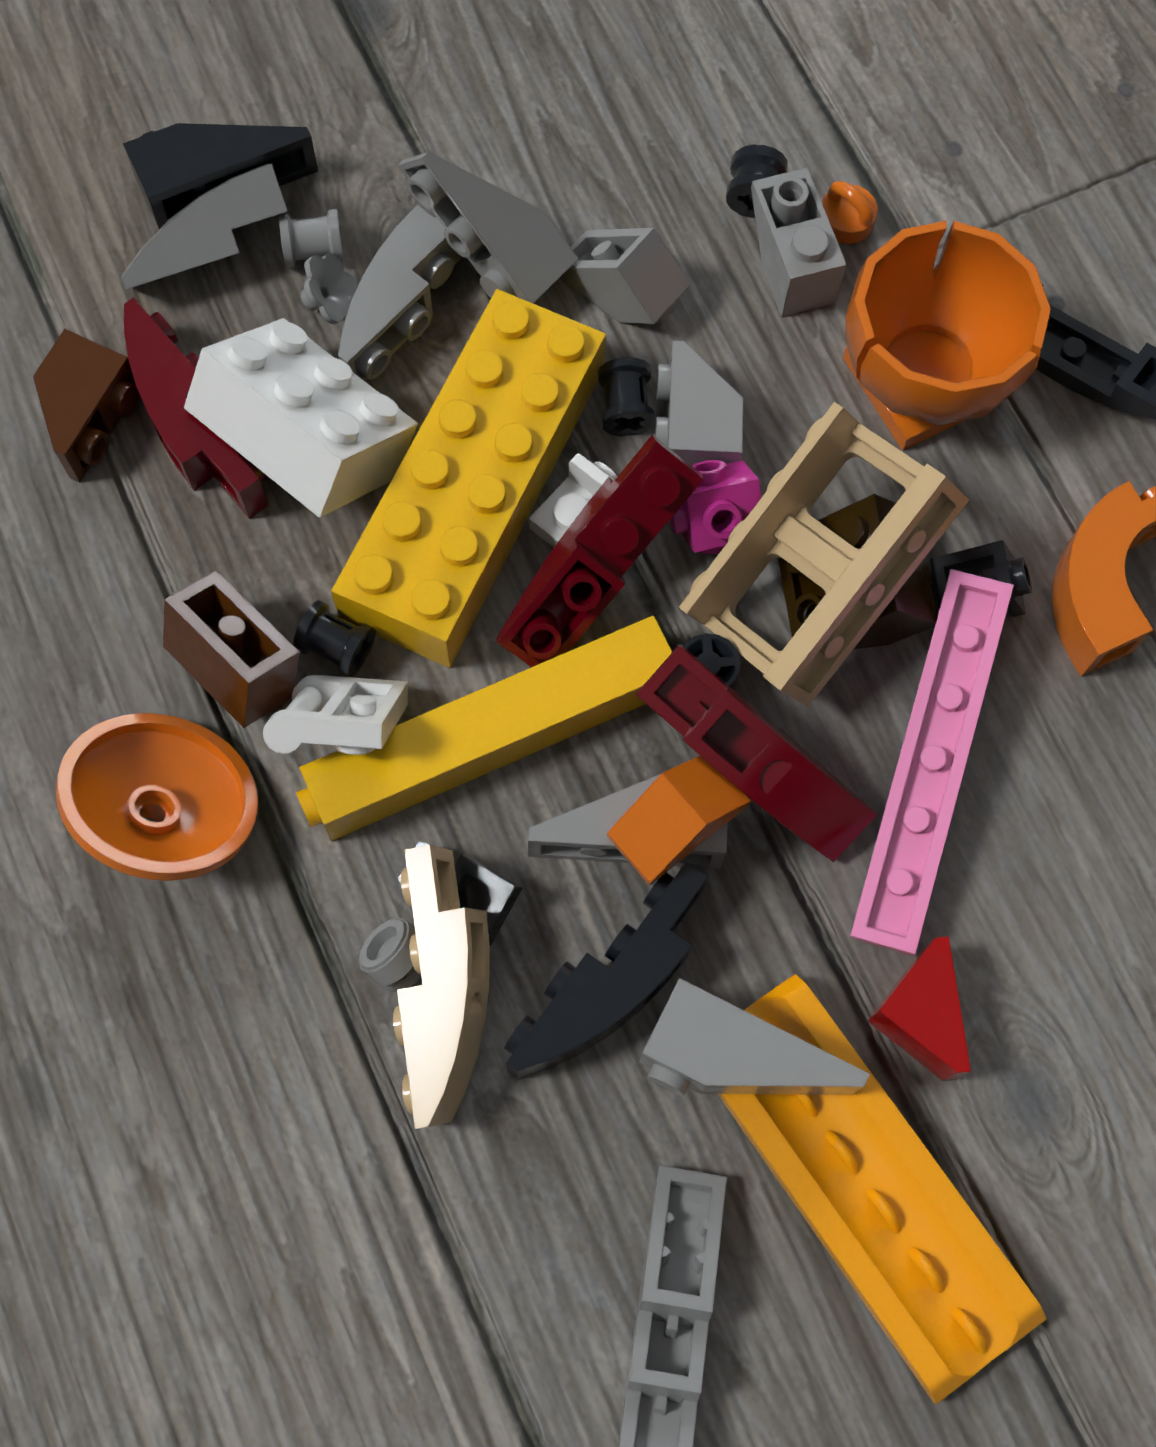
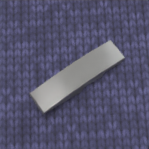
[618,1165,727,1447]

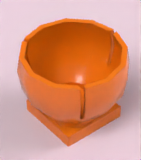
[843,220,1051,451]

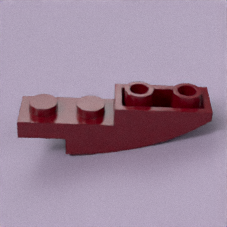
[124,297,269,519]
[496,435,704,667]
[636,644,877,863]

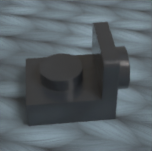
[930,540,1032,617]

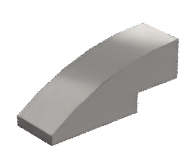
[122,164,287,289]

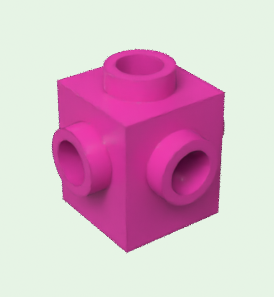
[669,460,761,554]

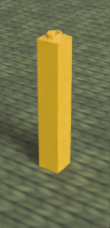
[295,615,672,841]

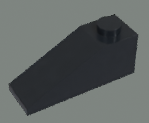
[123,123,318,229]

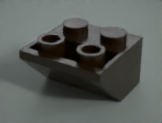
[778,494,938,649]

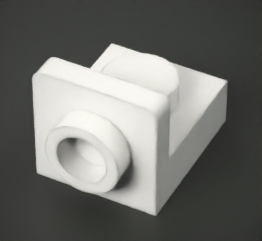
[529,453,617,548]

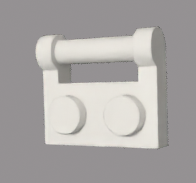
[263,675,408,755]

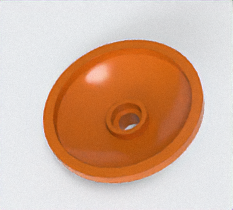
[56,713,258,881]

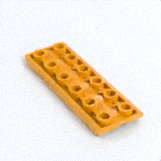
[717,974,1047,1404]

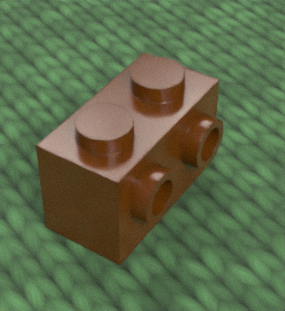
[163,570,299,728]

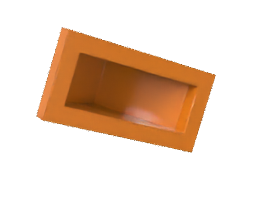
[607,756,751,886]

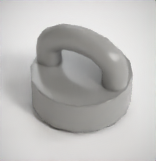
[359,918,421,992]

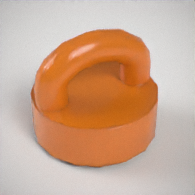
[822,181,878,244]

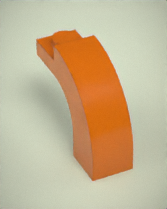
[1052,481,1156,676]

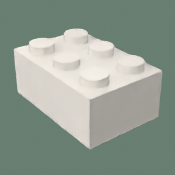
[184,318,418,518]

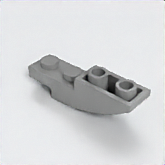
[338,205,463,381]

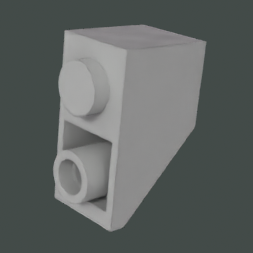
[751,167,847,317]
[655,341,743,466]

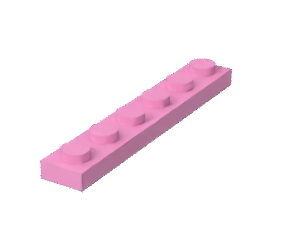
[850,569,1014,957]

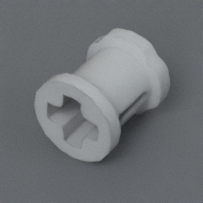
[279,209,344,267]

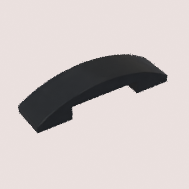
[1036,284,1156,419]

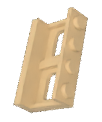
[679,402,969,707]

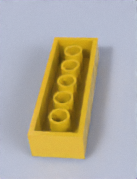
[331,289,606,668]

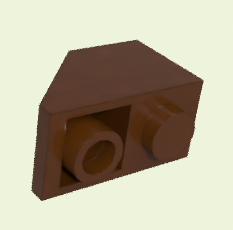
[33,328,139,483]

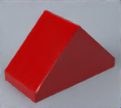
[868,936,971,1081]

